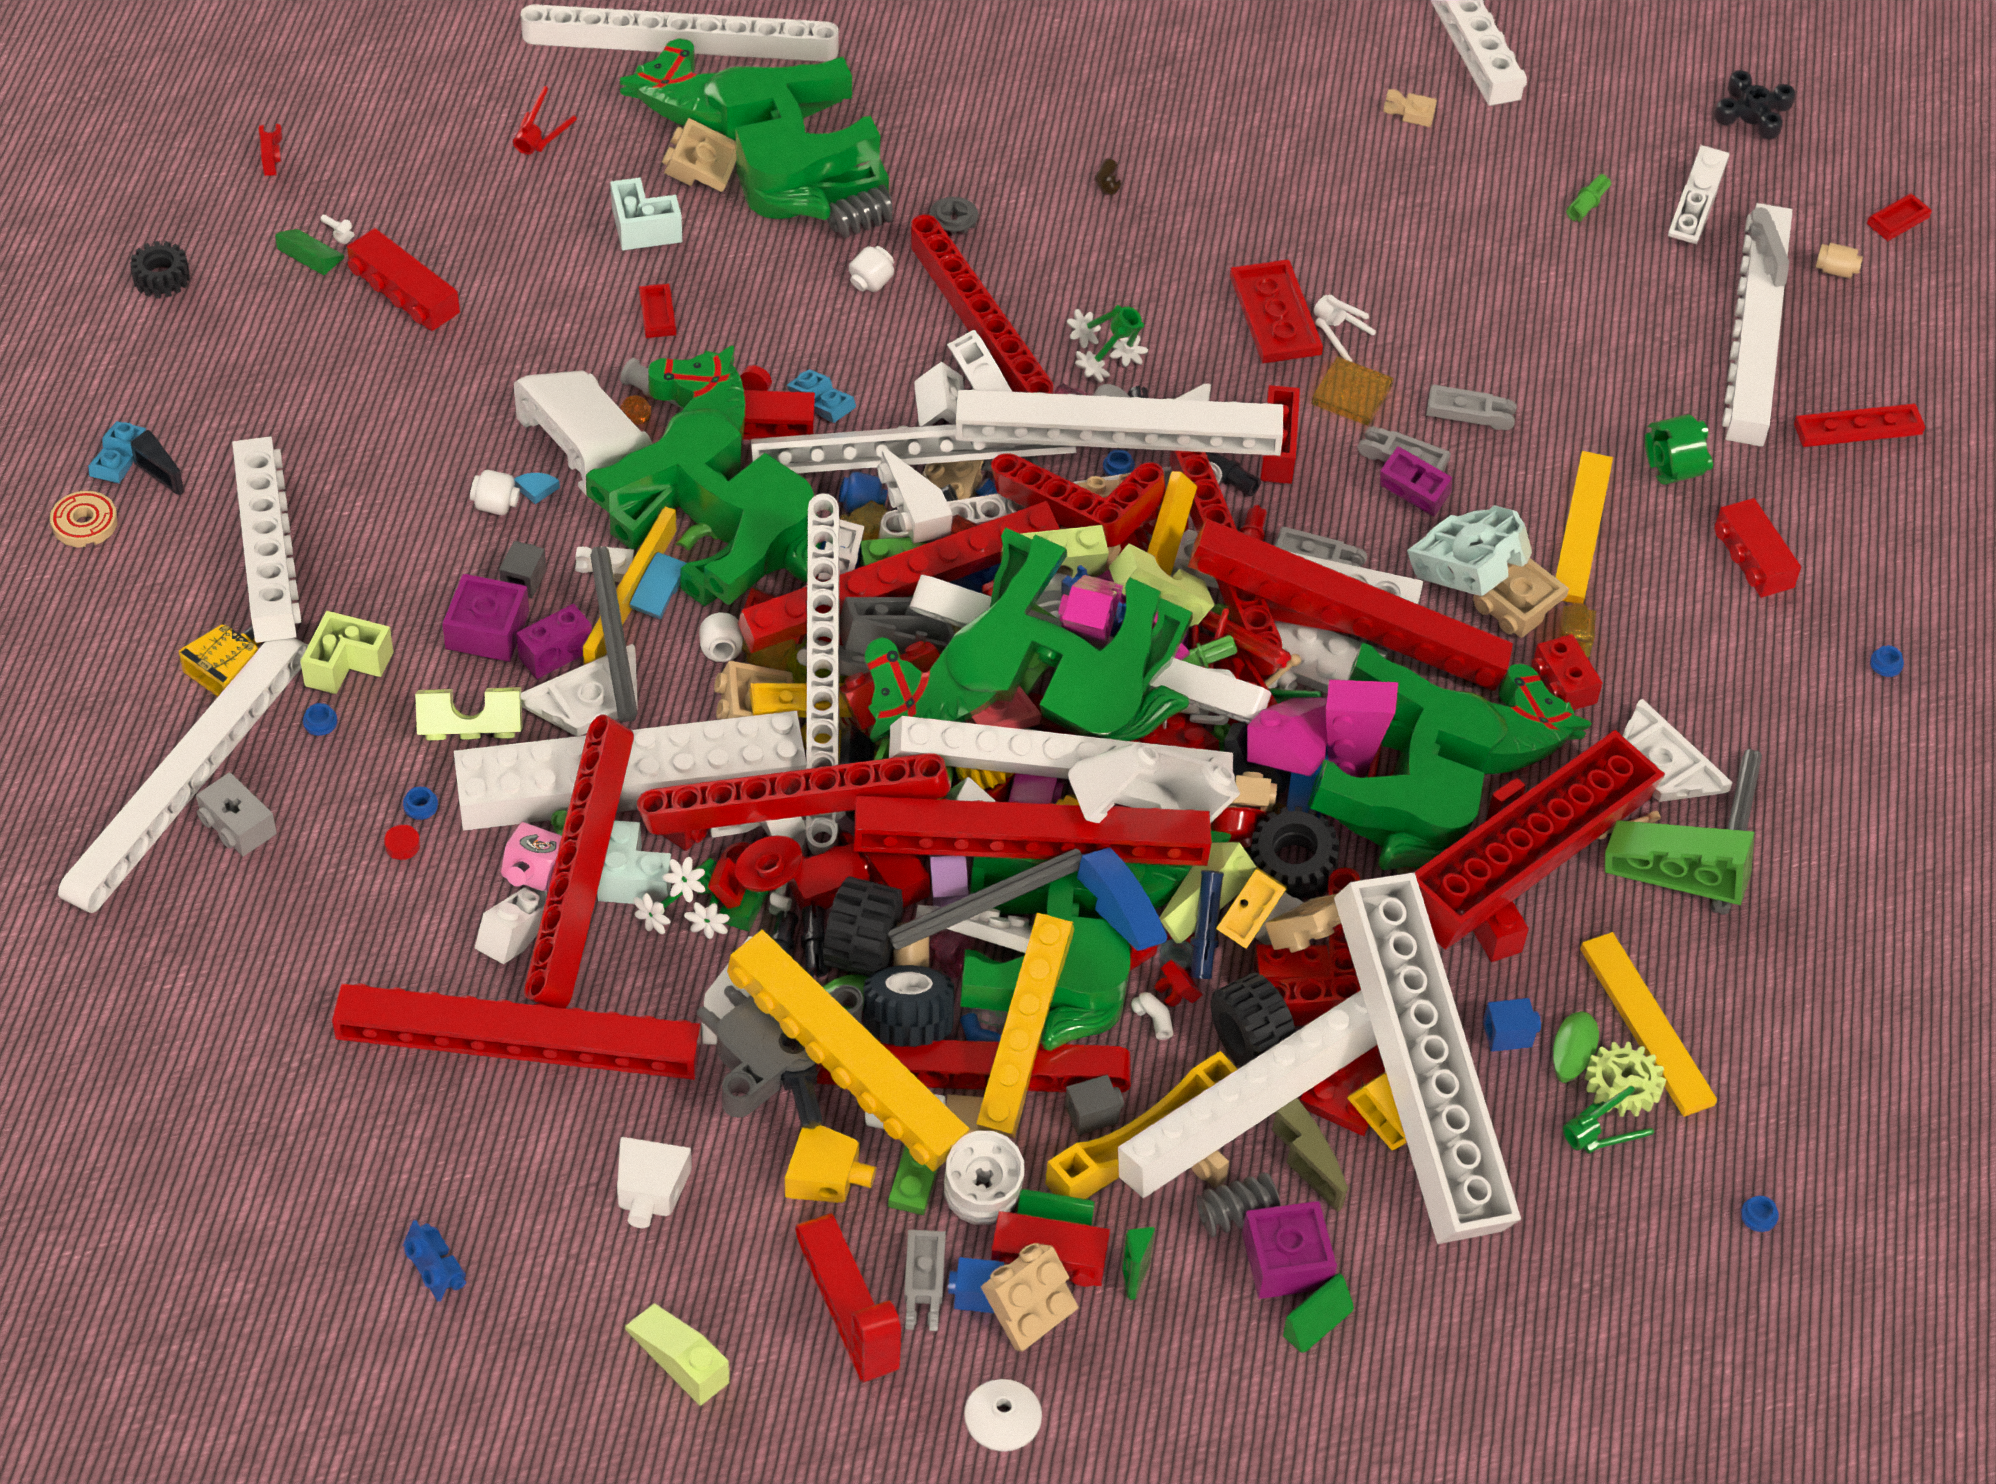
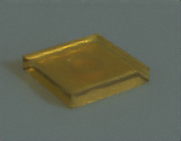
[1311,356,1394,426]

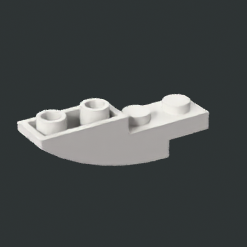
[1668,145,1730,244]
[947,329,1012,392]

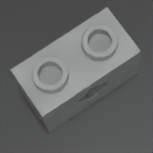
[196,772,277,857]

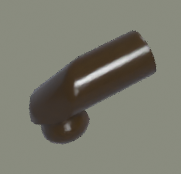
[1094,158,1121,195]

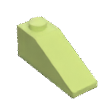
[1159,842,1256,943]
[625,1303,729,1406]

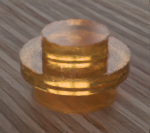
[620,395,651,425]

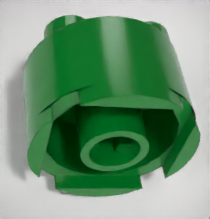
[1645,414,1713,485]

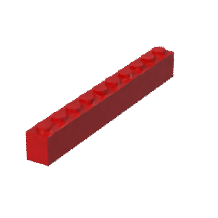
[738,501,1060,653]
[1187,518,1513,691]
[854,796,1212,866]
[332,983,702,1080]

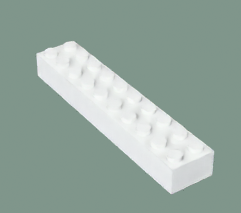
[454,711,806,831]
[1334,873,1521,1244]

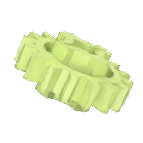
[1585,1042,1666,1117]

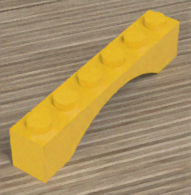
[976,913,1074,1138]
[1045,1051,1238,1199]

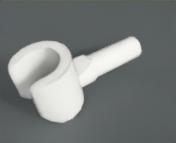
[321,215,355,244]
[1268,669,1297,690]
[769,883,792,918]

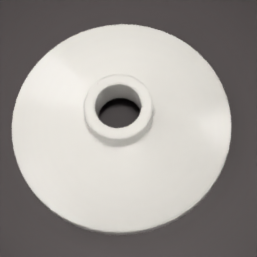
[965,1379,1042,1451]

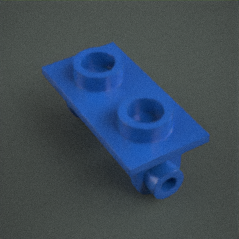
[403,1220,466,1302]

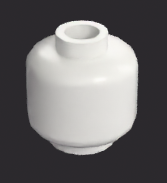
[849,246,894,292]
[470,470,520,515]
[699,613,744,662]

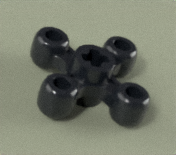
[1714,70,1796,140]

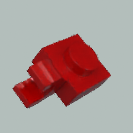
[258,124,283,176]

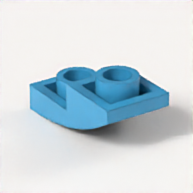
[787,369,856,423]
[88,421,146,483]
[630,552,686,620]

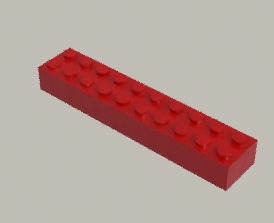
[1414,730,1666,950]

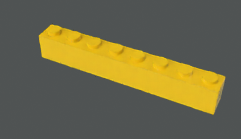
[727,930,970,1172]

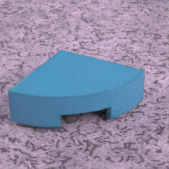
[514,473,560,504]

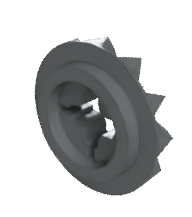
[930,197,978,235]

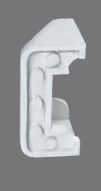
[514,371,652,496]
[1068,743,1240,823]

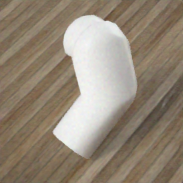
[1131,992,1173,1040]

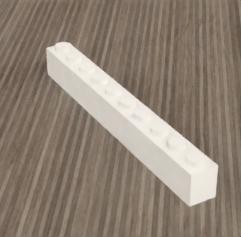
[1722,203,1793,446]
[956,389,1283,456]
[751,424,1076,473]
[889,716,1233,779]
[1118,990,1378,1198]

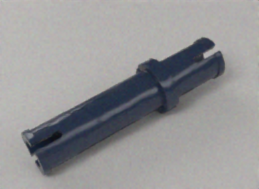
[1189,870,1224,979]

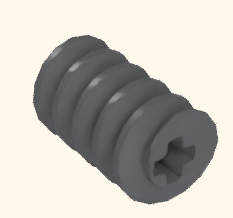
[827,184,893,238]
[1196,1172,1280,1238]

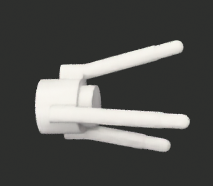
[1314,295,1376,365]

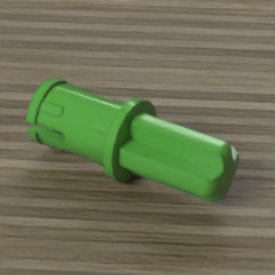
[1566,174,1611,222]
[1182,635,1237,668]

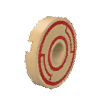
[50,491,118,548]

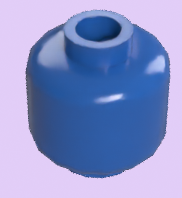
[838,471,888,517]

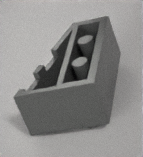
[839,597,955,655]

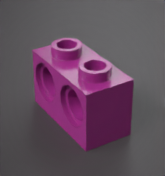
[1380,446,1452,517]
[516,603,592,680]

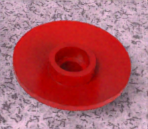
[735,835,803,892]

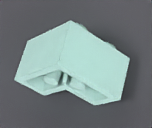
[610,178,682,250]
[597,820,672,904]

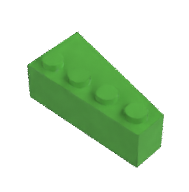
[1605,820,1755,905]

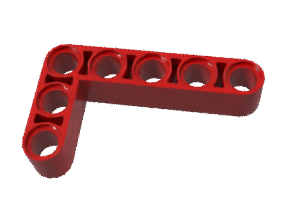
[991,453,1166,547]
[1269,867,1361,1026]
[795,1213,901,1383]

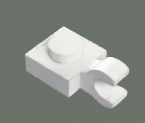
[575,547,634,582]

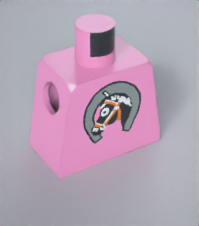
[501,822,562,891]

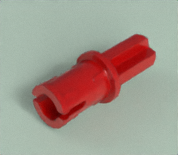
[1239,505,1267,541]

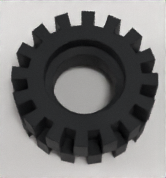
[130,241,190,298]

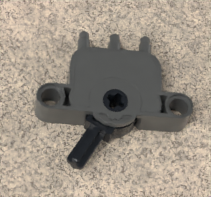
[697,985,863,1130]

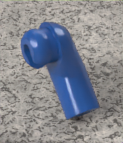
[960,1013,1002,1042]

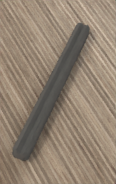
[590,546,638,722]
[1711,748,1762,915]
[888,848,1082,950]

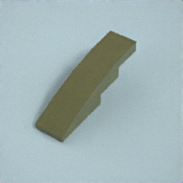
[1272,1098,1348,1212]

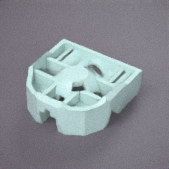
[1407,505,1532,596]

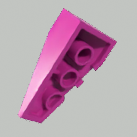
[1247,697,1327,776]

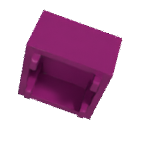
[442,574,529,662]
[1242,1201,1337,1299]

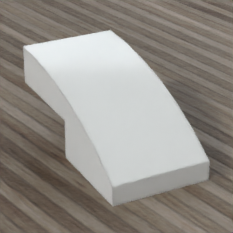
[817,520,865,581]

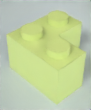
[300,611,393,694]

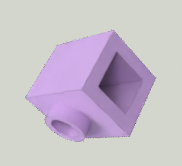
[930,856,968,907]

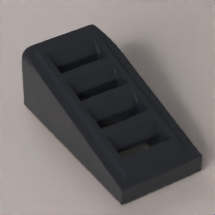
[131,430,184,496]

